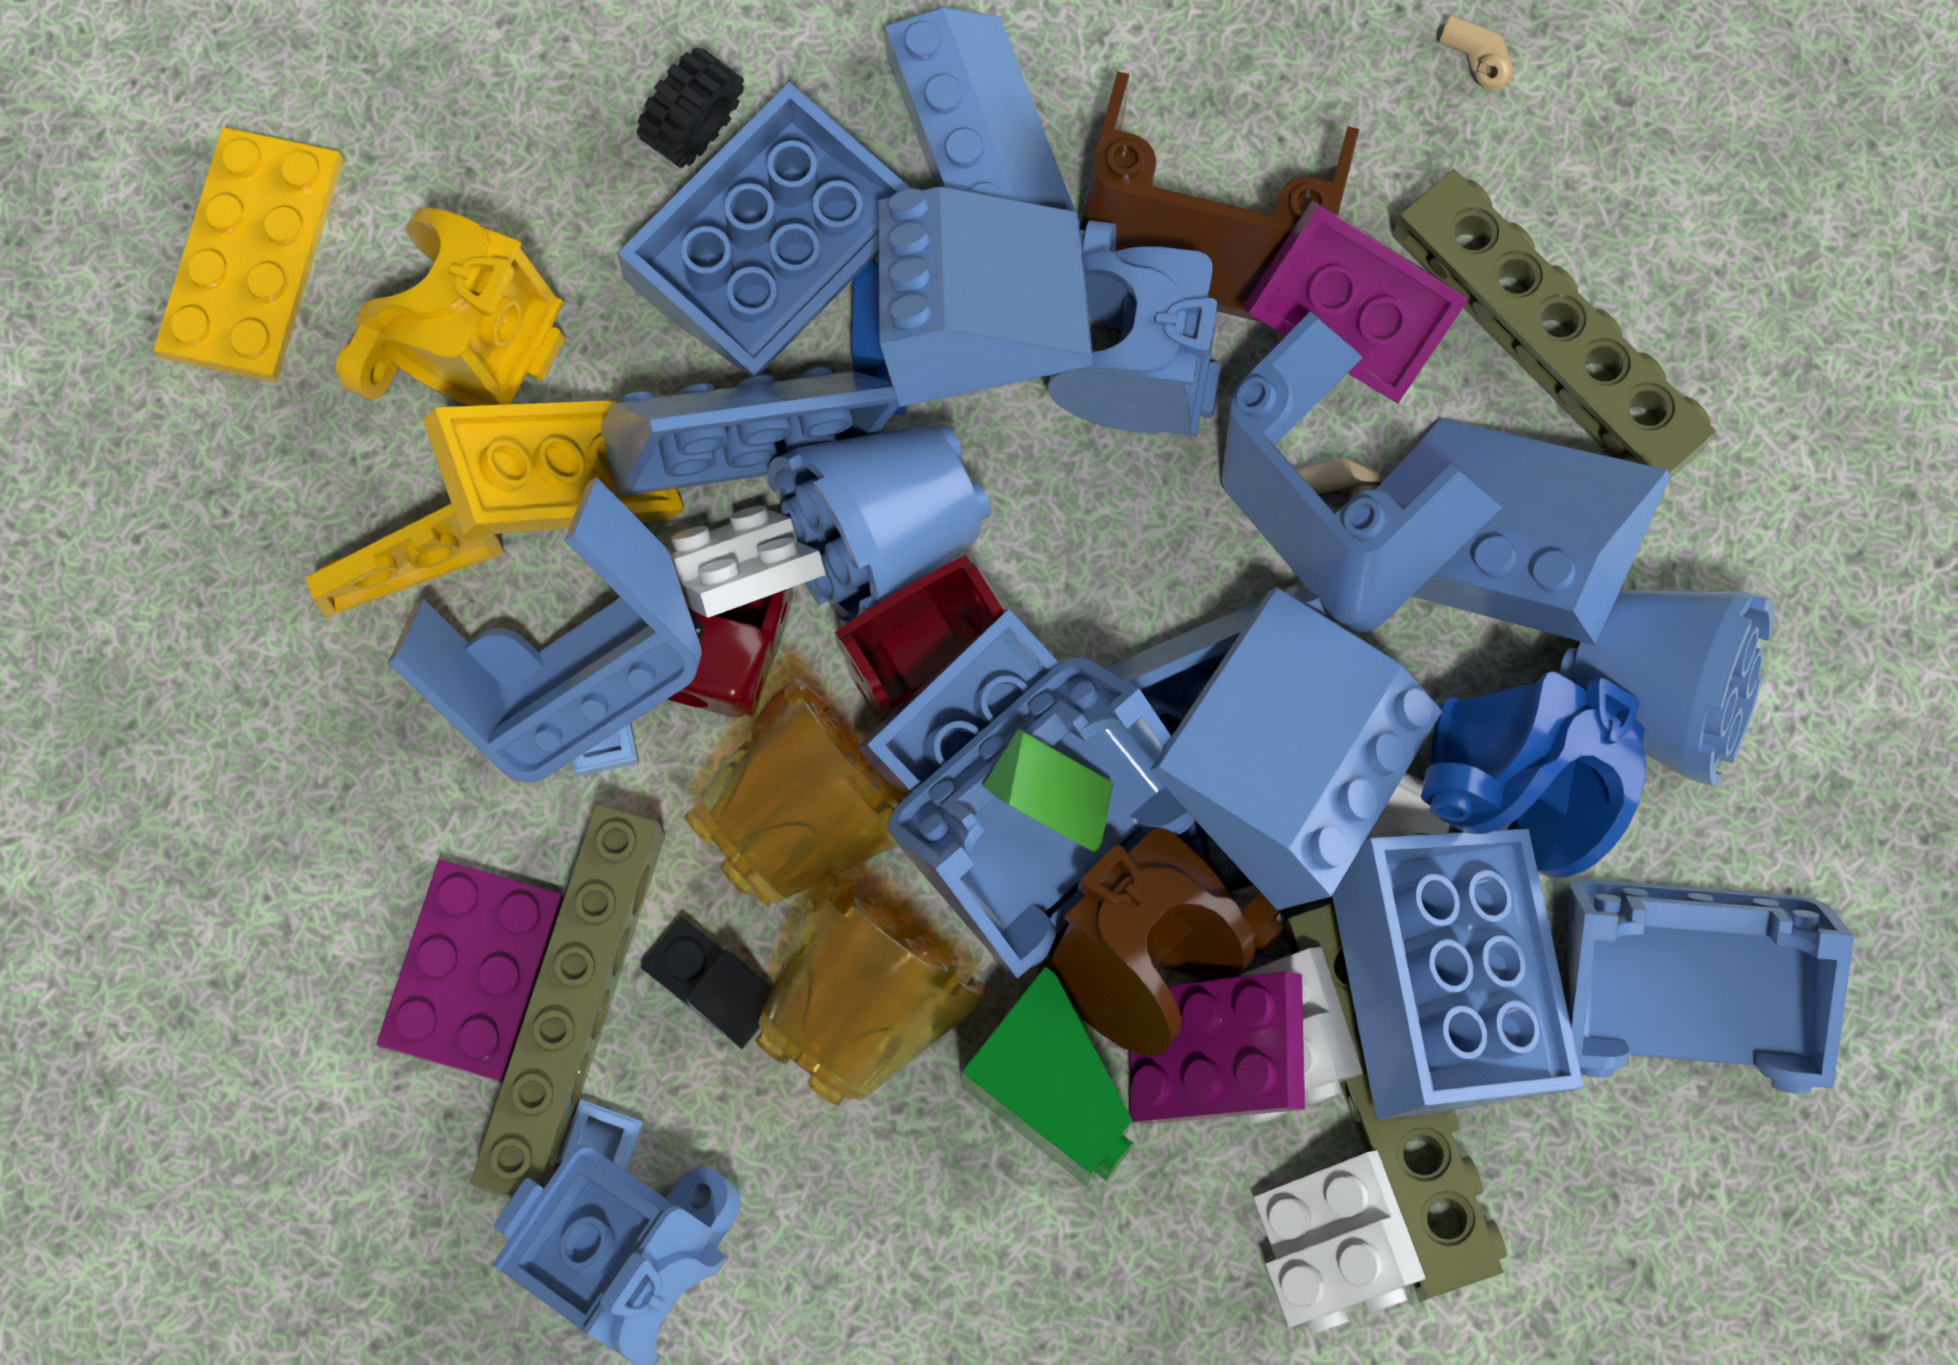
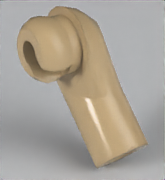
[1439,15,1513,91]
[1296,458,1383,499]

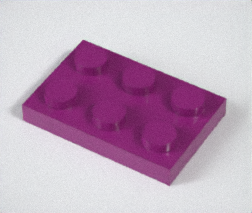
[1243,200,1468,404]
[376,859,564,1083]
[1130,971,1305,1124]

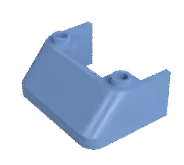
[1222,311,1503,632]
[388,477,702,782]

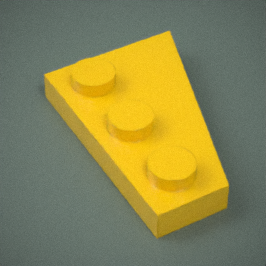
[305,504,504,618]

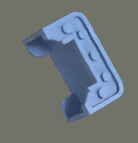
[887,657,1196,979]
[1564,880,1854,1094]

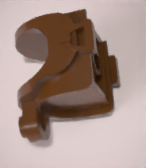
[1037,828,1285,1057]

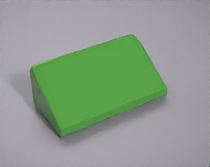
[983,728,1113,853]

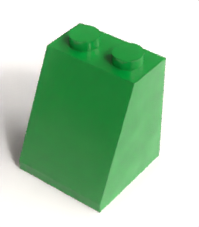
[962,967,1133,1186]

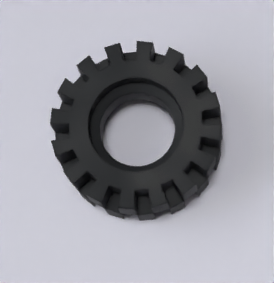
[637,47,744,168]

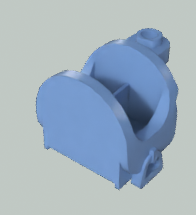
[1048,220,1221,437]
[492,1144,741,1365]

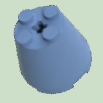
[767,426,991,626]
[1559,589,1774,787]

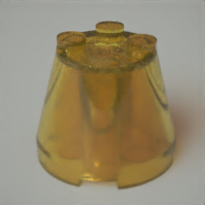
[685,677,904,906]
[755,872,986,1106]

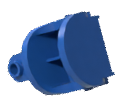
[1421,672,1646,878]

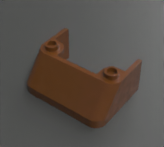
[1080,71,1360,322]

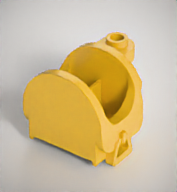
[335,207,565,406]

